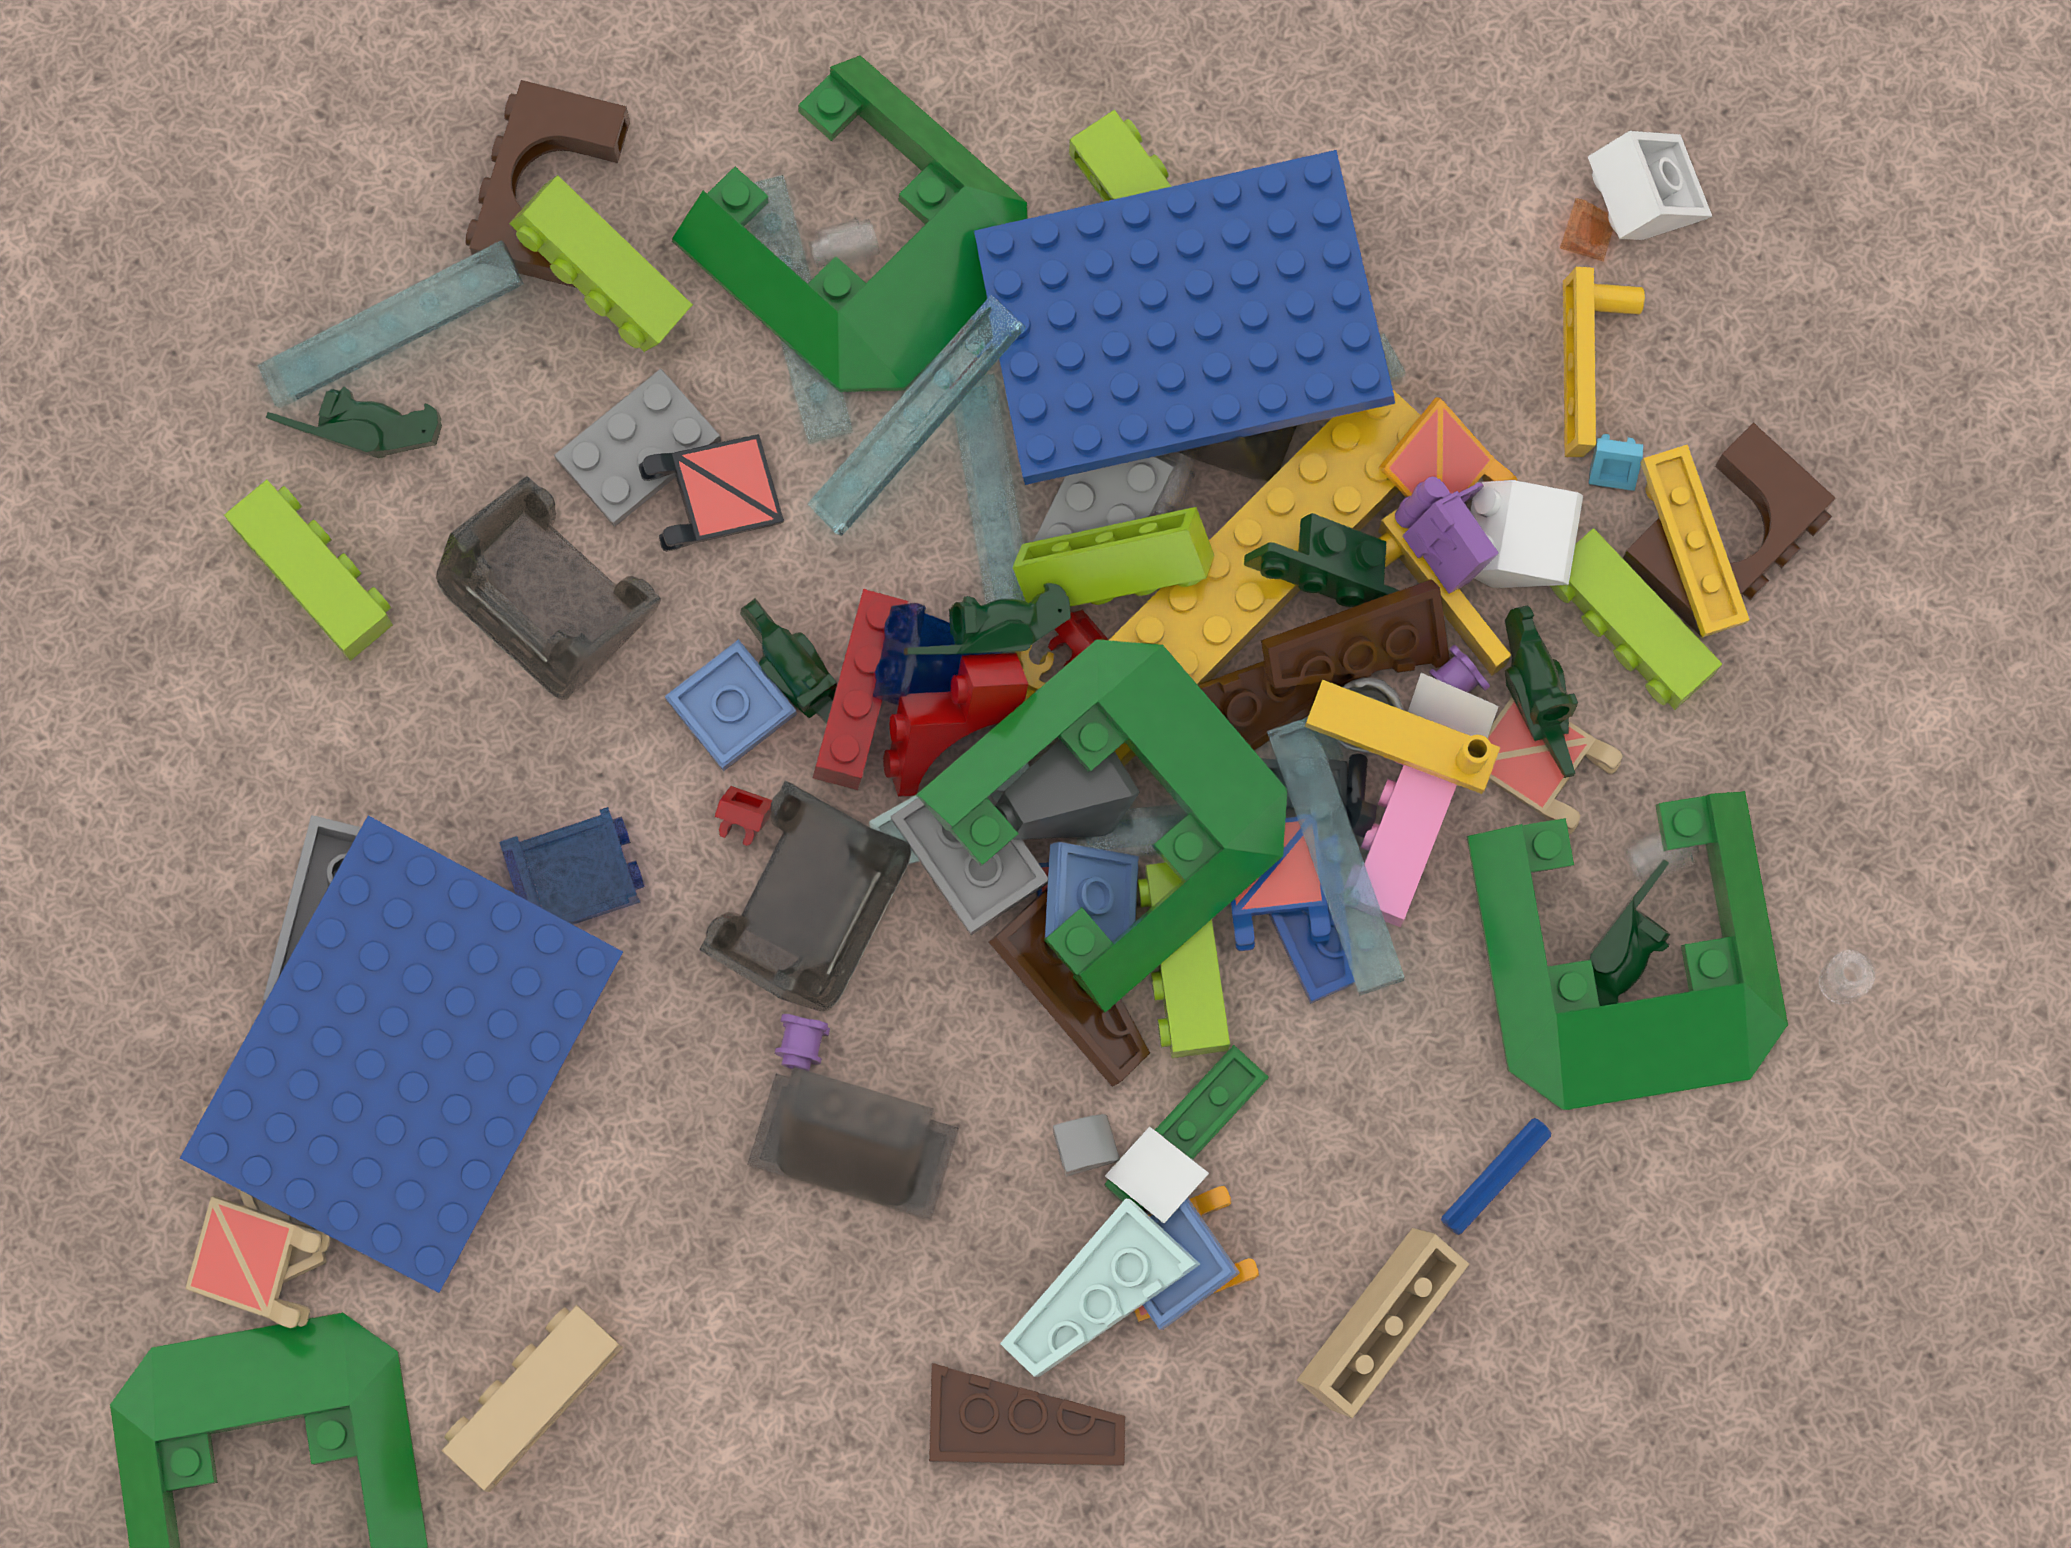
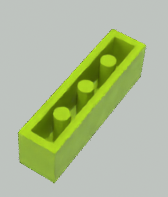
[1069,109,1172,202]
[509,175,693,352]
[224,479,393,661]
[1012,507,1214,607]
[1550,528,1722,710]
[1137,862,1230,1058]

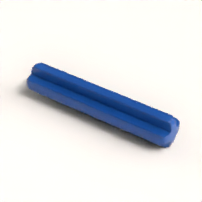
[1441,1118,1552,1235]

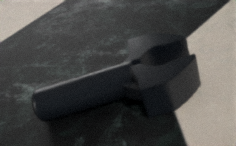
[1331,753,1377,843]

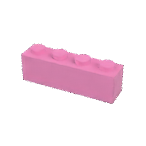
[1344,761,1457,927]

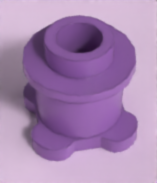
[1429,644,1490,693]
[774,1014,830,1072]

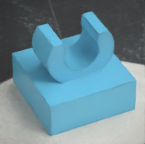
[1589,434,1643,491]

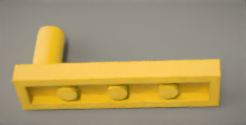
[1563,266,1645,457]
[1640,444,1750,637]
[1378,509,1511,676]
[1305,680,1500,794]

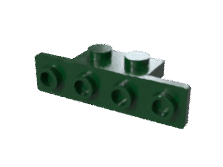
[1244,513,1400,607]

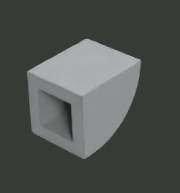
[1053,1114,1120,1177]

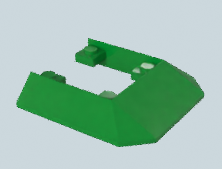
[672,55,1028,392]
[916,639,1287,1013]
[1467,791,1788,1111]
[110,1312,428,1548]

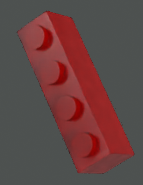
[812,589,909,790]

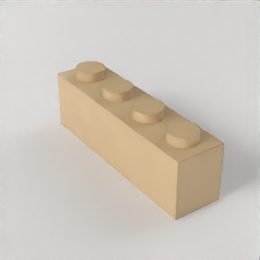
[1297,1228,1469,1418]
[441,1305,623,1492]

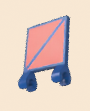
[1231,815,1331,951]

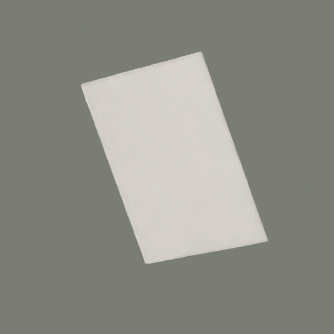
[1408,673,1499,738]
[1105,1126,1209,1223]

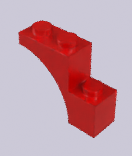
[883,653,1028,797]

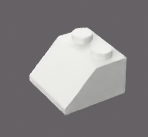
[1588,131,1712,240]
[1470,480,1583,588]

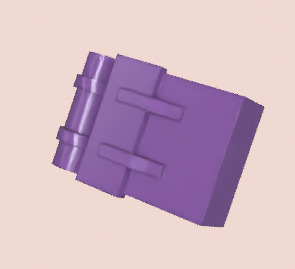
[1395,477,1499,594]

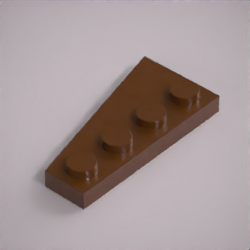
[1261,579,1450,688]
[1198,661,1376,751]
[989,887,1150,1087]
[929,1363,1125,1466]

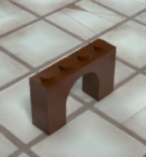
[465,80,630,288]
[1623,422,1836,637]

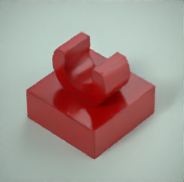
[1048,609,1109,667]
[715,786,775,846]

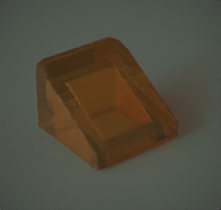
[1560,198,1613,261]

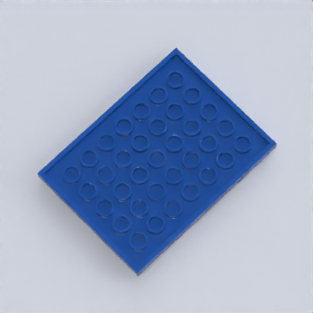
[974,150,1395,485]
[180,816,623,1293]

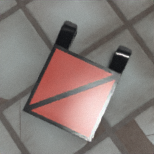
[639,434,784,552]

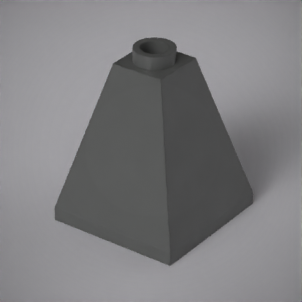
[995,739,1140,840]

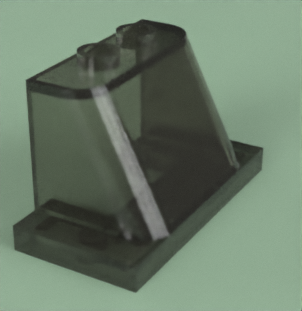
[747,1067,959,1221]

